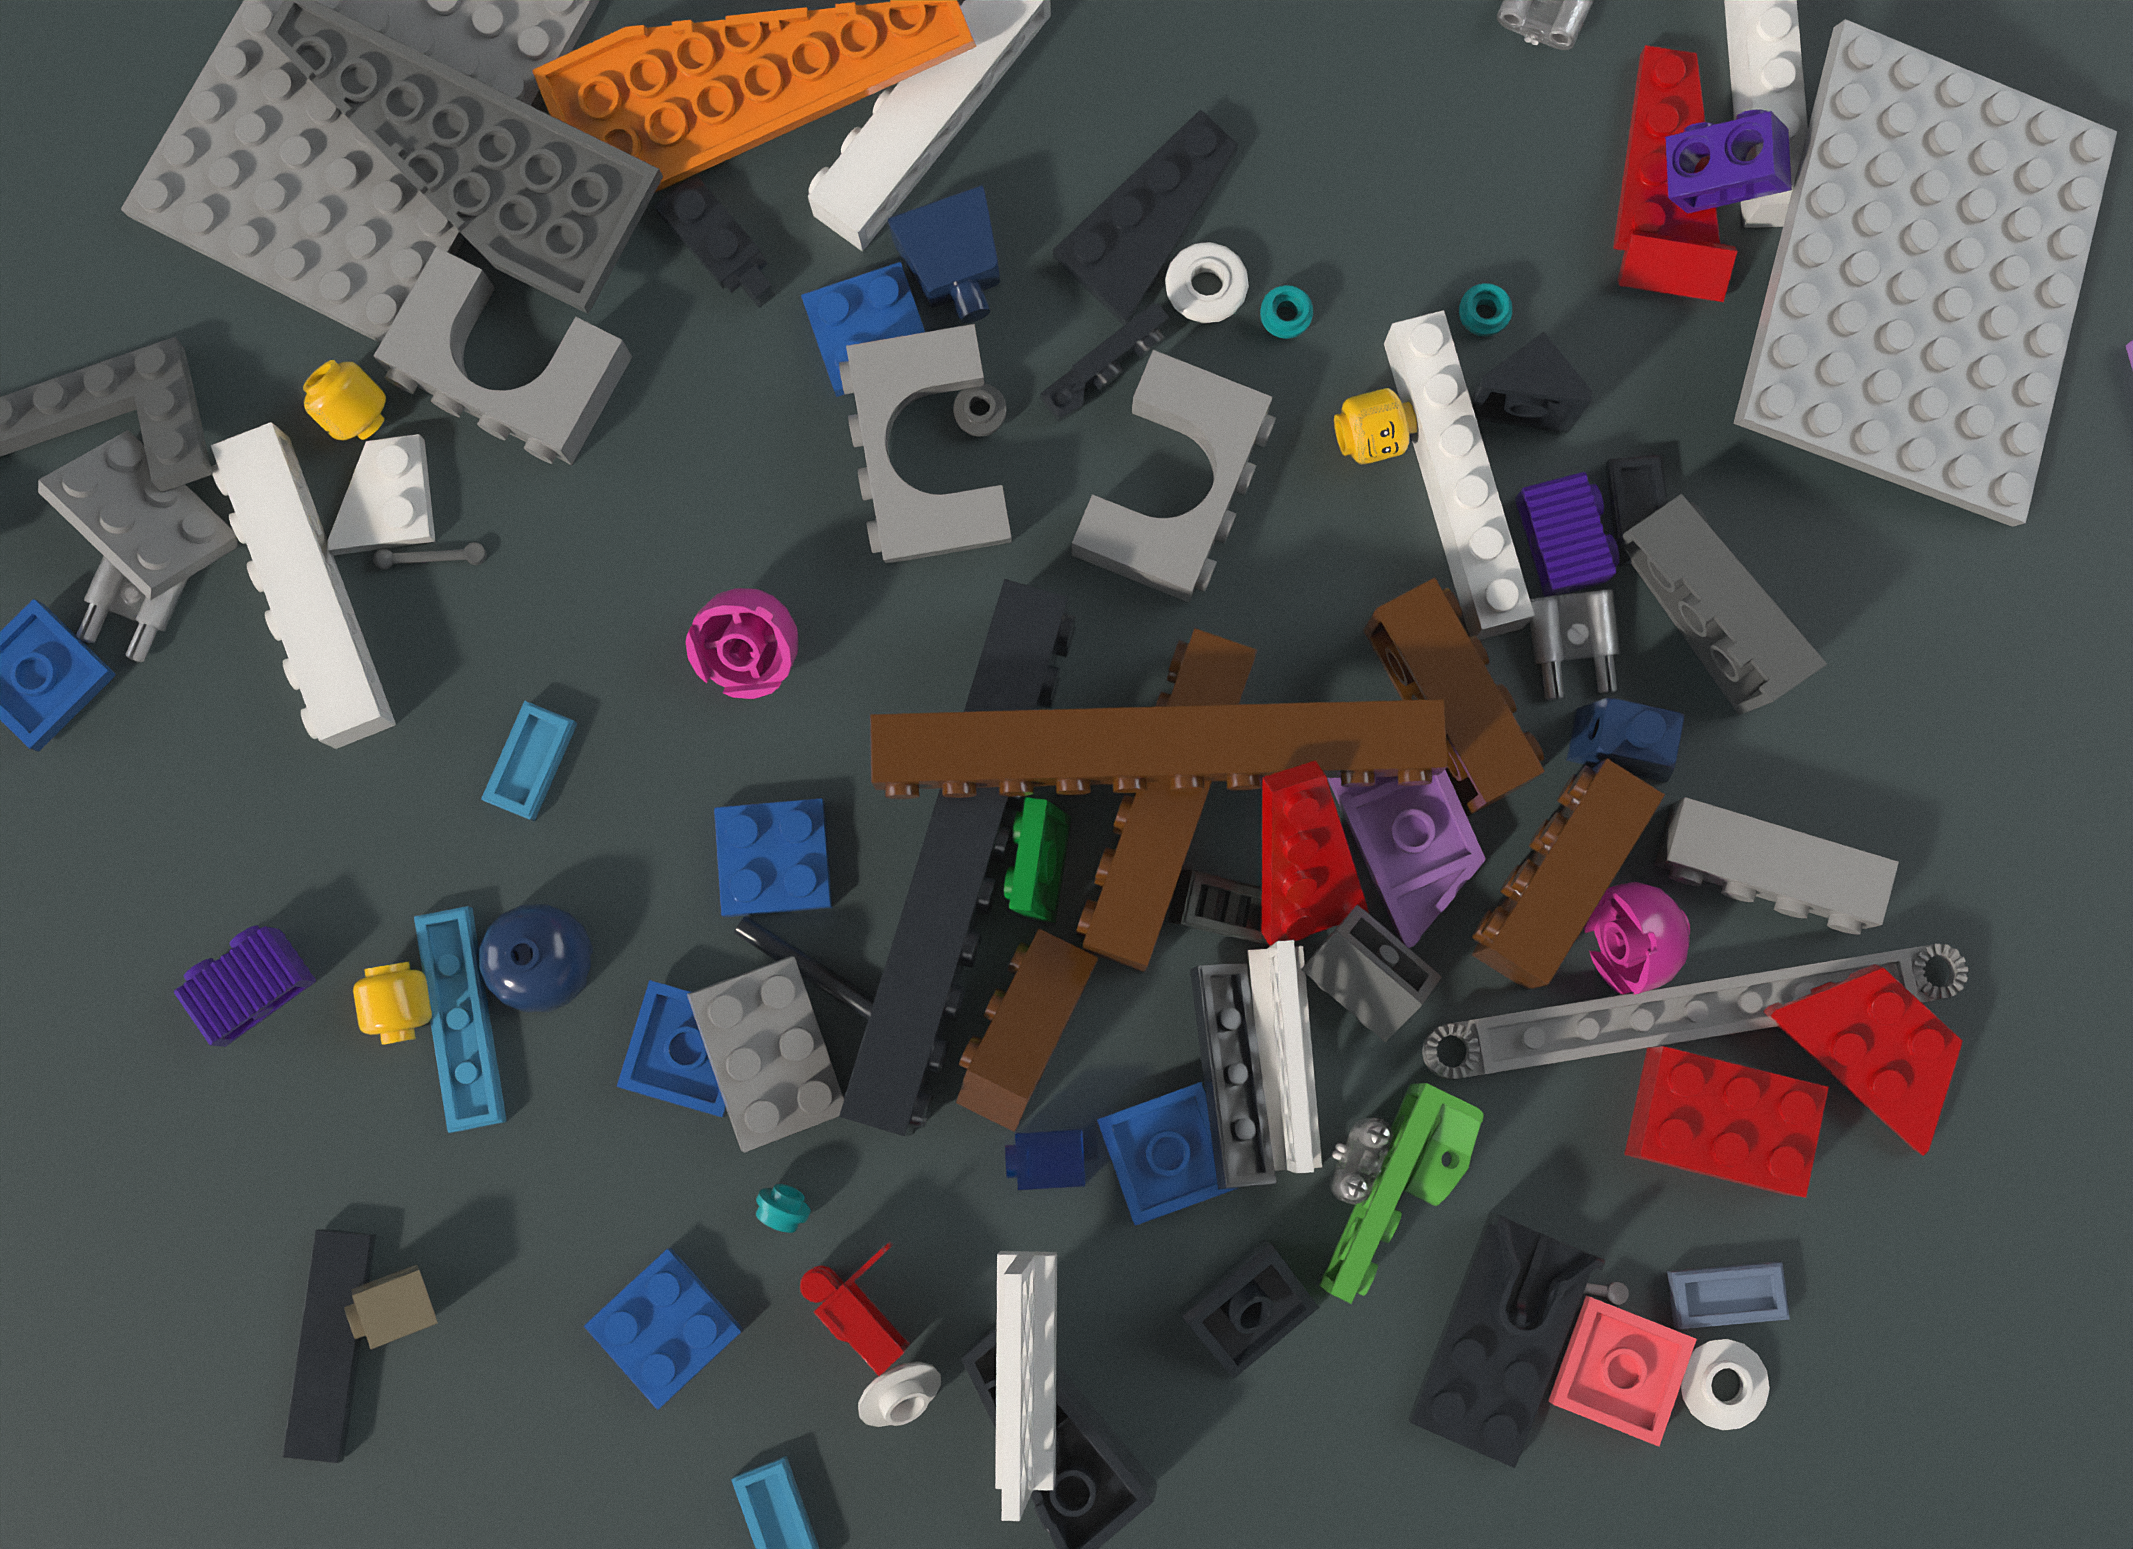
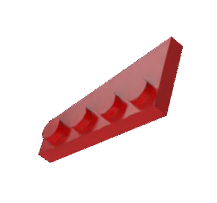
[1613,45,1720,251]
[1262,760,1370,946]

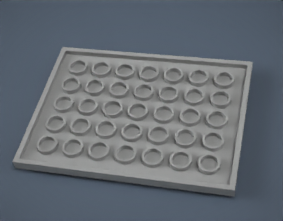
[121,0,600,343]
[1733,19,2117,527]

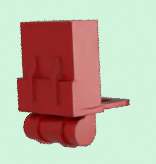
[800,1242,910,1376]

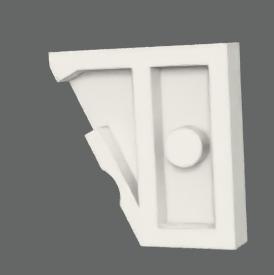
[327,434,435,555]

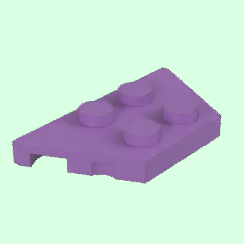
[1327,770,1486,948]

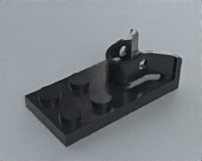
[1408,1212,1605,1468]

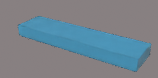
[414,906,507,1133]

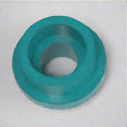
[1459,283,1513,337]
[1260,285,1313,339]
[756,1184,811,1233]

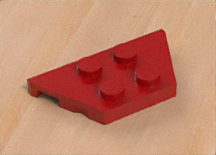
[1763,964,1963,1156]

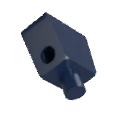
[888,186,1000,324]
[1566,698,1684,782]

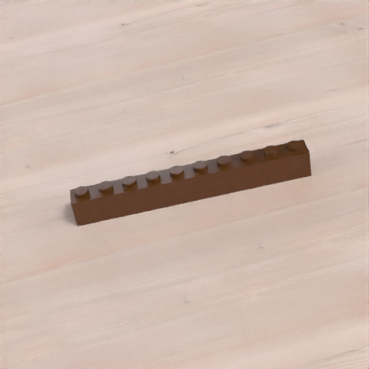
[870,699,1448,799]

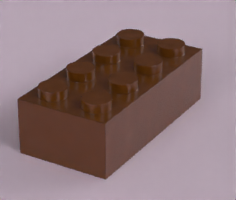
[1363,577,1545,817]
[1471,759,1665,990]

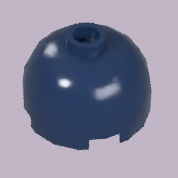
[479,904,593,1012]

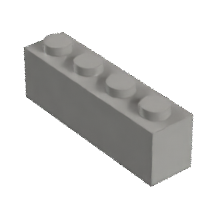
[1655,797,1899,935]

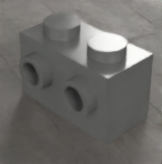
[1301,904,1442,1042]

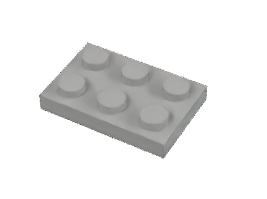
[38,430,238,601]
[687,956,844,1153]

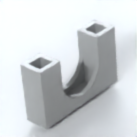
[374,247,632,465]
[839,324,1012,564]
[1072,350,1276,603]

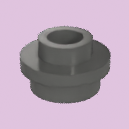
[954,383,1007,437]

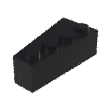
[961,1323,1158,1549]

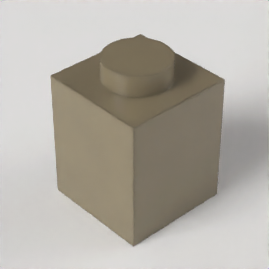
[344,1264,438,1349]

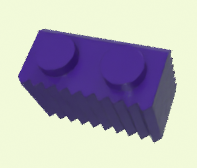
[1515,471,1619,599]
[174,925,316,1047]

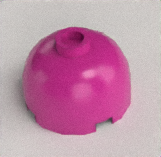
[686,588,799,699]
[1584,882,1690,995]

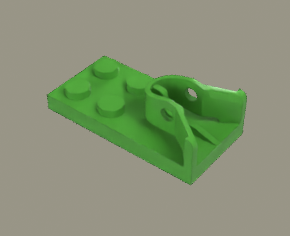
[1319,1083,1484,1304]

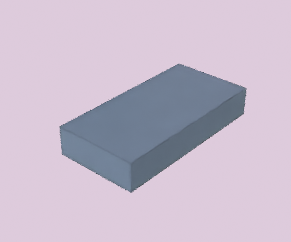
[1667,1261,1790,1329]

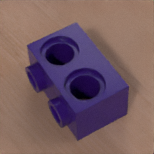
[1666,109,1792,214]

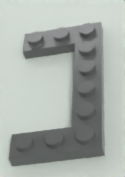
[0,337,213,492]

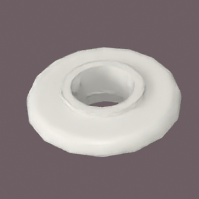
[1165,242,1249,323]
[1681,1339,1770,1430]
[858,1361,941,1427]

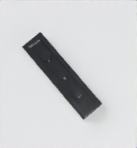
[1190,963,1276,1190]
[282,1229,376,1463]

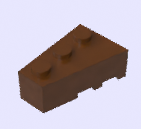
[956,929,1098,1132]

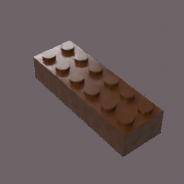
[1076,628,1258,972]

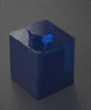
[1005,1129,1085,1190]

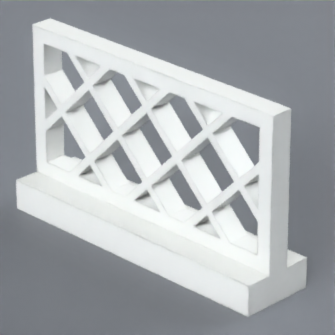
[1247,940,1322,1173]
[995,1251,1057,1521]

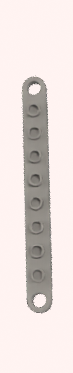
[1422,944,1968,1079]

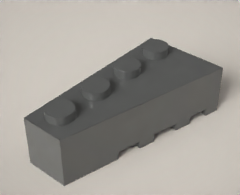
[1615,494,1827,715]

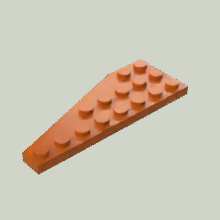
[532,0,977,192]

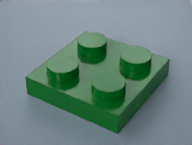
[1004,797,1071,923]

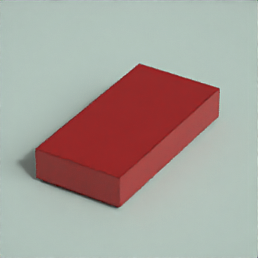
[1617,230,1737,302]

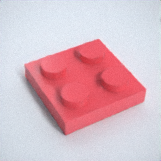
[1548,1295,1697,1447]

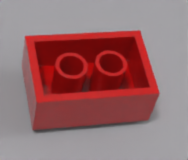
[1624,1046,1829,1198]

